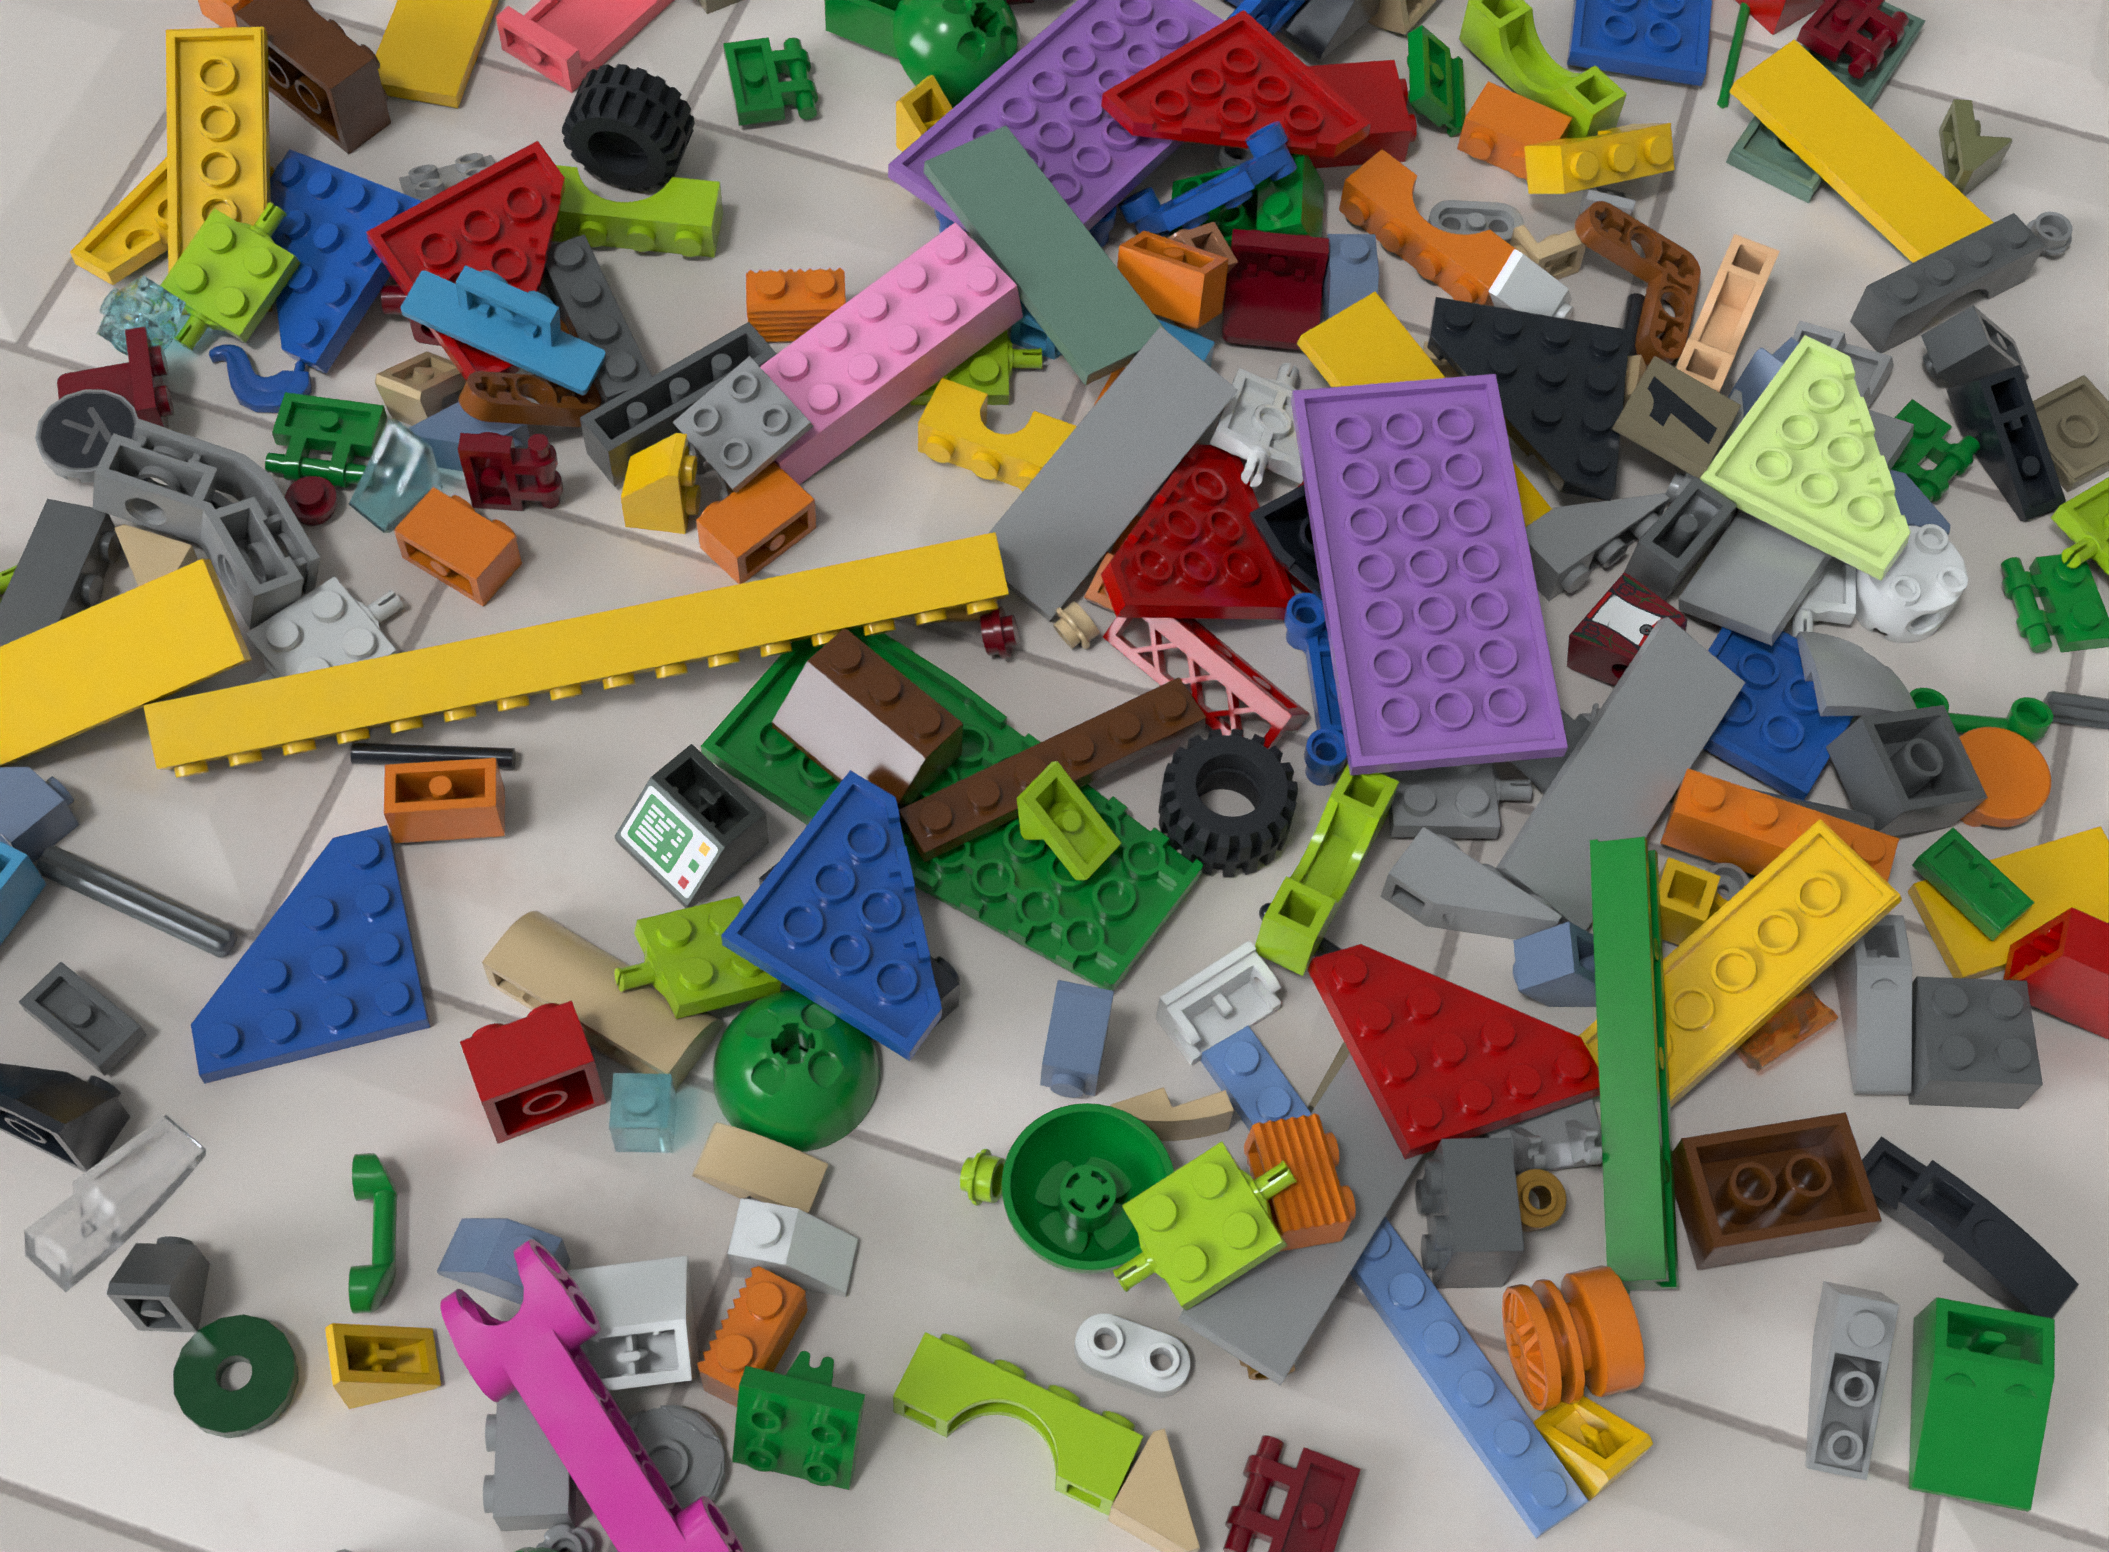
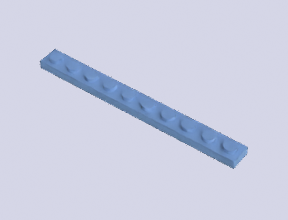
[1200,1025,1588,1539]

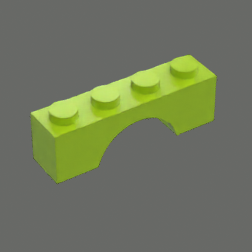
[1459,0,1627,138]
[552,165,723,258]
[1255,764,1399,976]
[893,1332,1143,1516]

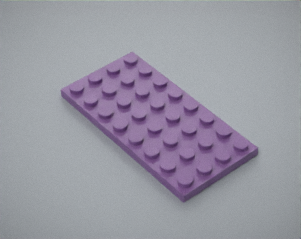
[888,0,1224,231]
[1291,374,1568,775]

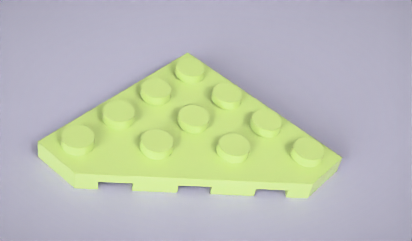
[1700,335,1911,581]

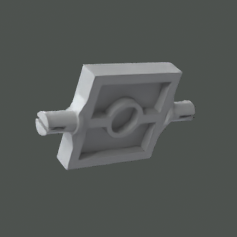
[1382,763,1532,839]

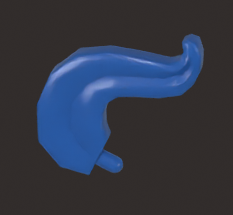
[209,344,311,413]

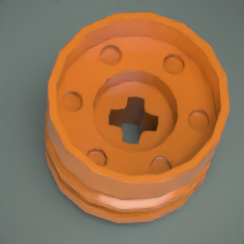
[1502,1265,1645,1411]

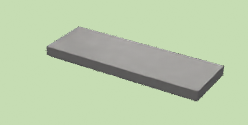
[989,326,1238,621]
[1678,409,1914,646]
[1495,617,1745,930]
[1178,1054,1423,1386]

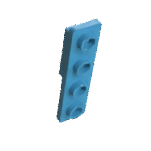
[401,265,606,395]

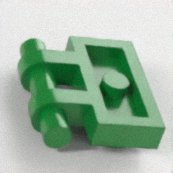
[723,37,818,126]
[265,392,387,488]
[1891,399,1980,502]
[2000,554,2109,653]

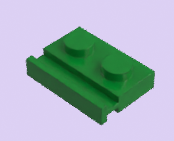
[1407,25,1466,137]

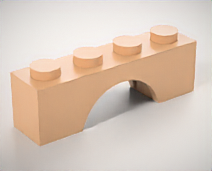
[1676,234,1780,393]

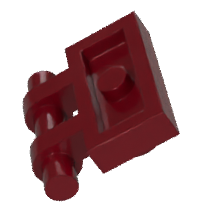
[1796,0,1909,79]
[458,432,563,511]
[1223,1435,1361,1552]

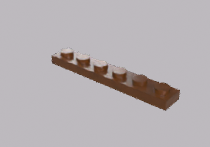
[899,677,1206,863]

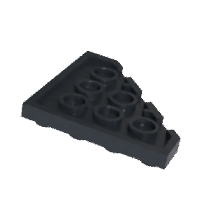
[1427,297,1630,501]

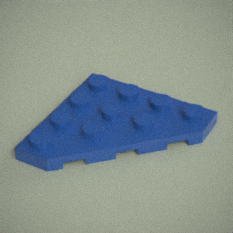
[270,149,422,374]
[721,770,942,1061]
[191,825,431,1084]

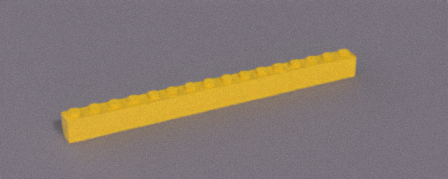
[143,532,1009,778]

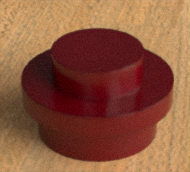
[284,476,338,526]
[981,606,1019,659]

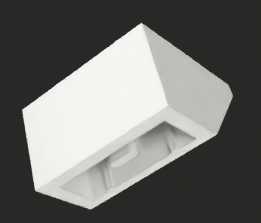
[568,1255,700,1391]

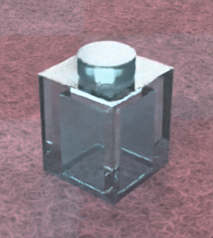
[609,1073,677,1153]

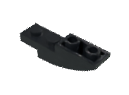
[1862,1136,2079,1319]

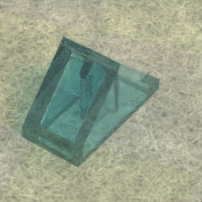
[348,418,443,533]

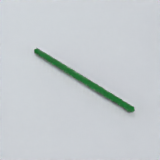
[1717,2,1750,109]

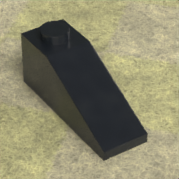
[1946,365,2066,521]

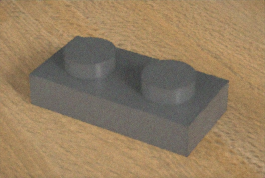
[19,962,147,1076]

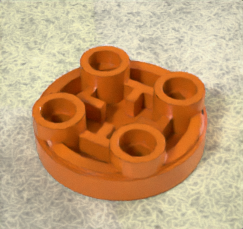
[1959,727,2051,827]

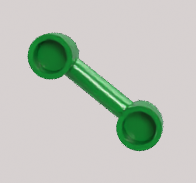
[1910,688,2053,743]
[348,1153,398,1314]

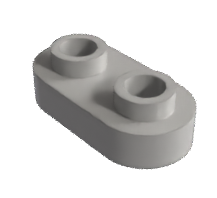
[1428,200,1524,244]

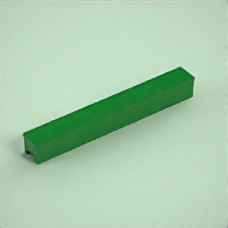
[1590,836,1679,1294]

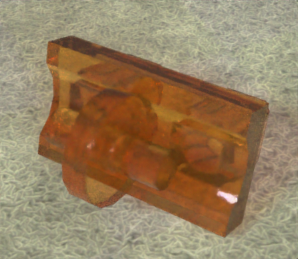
[1735,984,1839,1073]

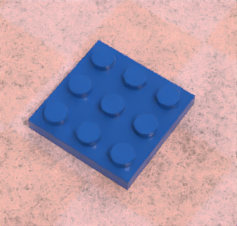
[1567,0,1712,86]
[1703,627,1854,800]

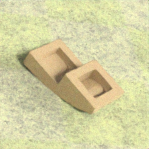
[1110,1087,1234,1141]
[691,1122,828,1214]

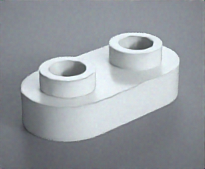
[1074,1313,1190,1398]

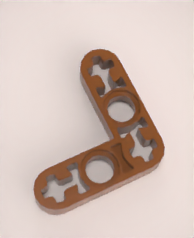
[1575,201,1701,366]
[458,319,601,428]

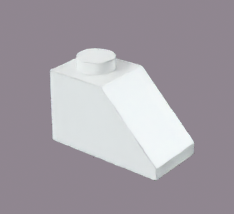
[1488,249,1574,319]
[727,1198,858,1297]

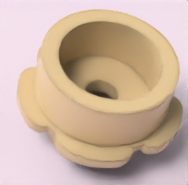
[1053,601,1100,649]

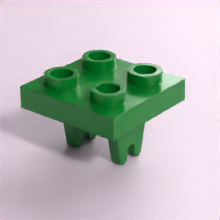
[732,1351,865,1490]

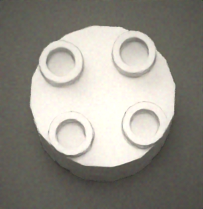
[1855,524,1968,643]

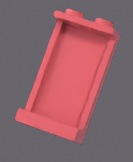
[496,0,674,93]

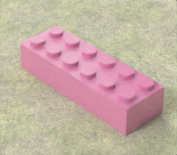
[760,222,1023,485]

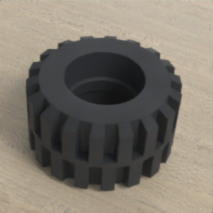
[562,64,695,191]
[1158,729,1298,877]

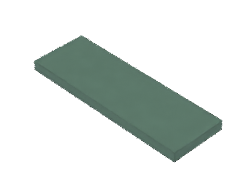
[1726,1,1925,203]
[923,126,1165,386]

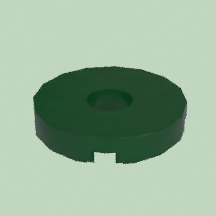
[173,1314,299,1438]

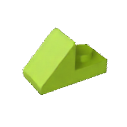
[1017,761,1121,880]

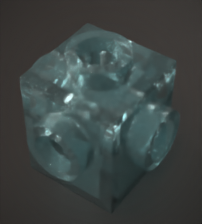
[96,275,186,355]

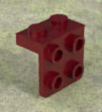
[1222,229,1329,350]
[57,327,174,429]

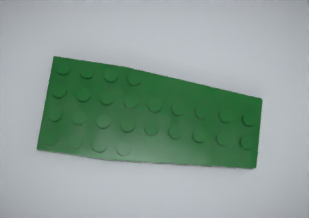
[701,627,1203,991]

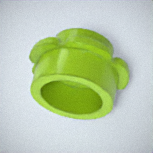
[960,1149,1005,1206]

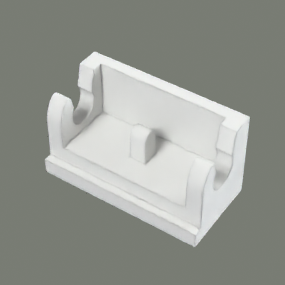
[1156,940,1281,1066]

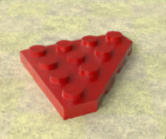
[1101,10,1371,158]
[366,141,565,381]
[1101,444,1295,620]
[1307,944,1600,1160]

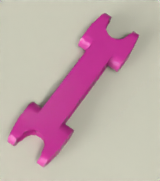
[440,1239,745,1552]

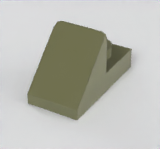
[1939,99,2013,196]

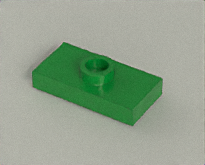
[1912,827,2035,941]

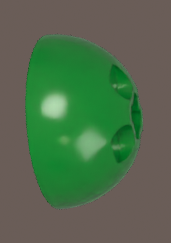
[893,0,1022,108]
[713,990,880,1152]
[1002,1103,1174,1274]

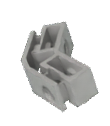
[93,419,320,629]

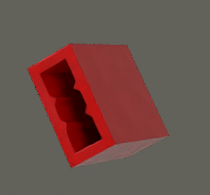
[1308,60,1417,168]
[2003,907,2109,1040]

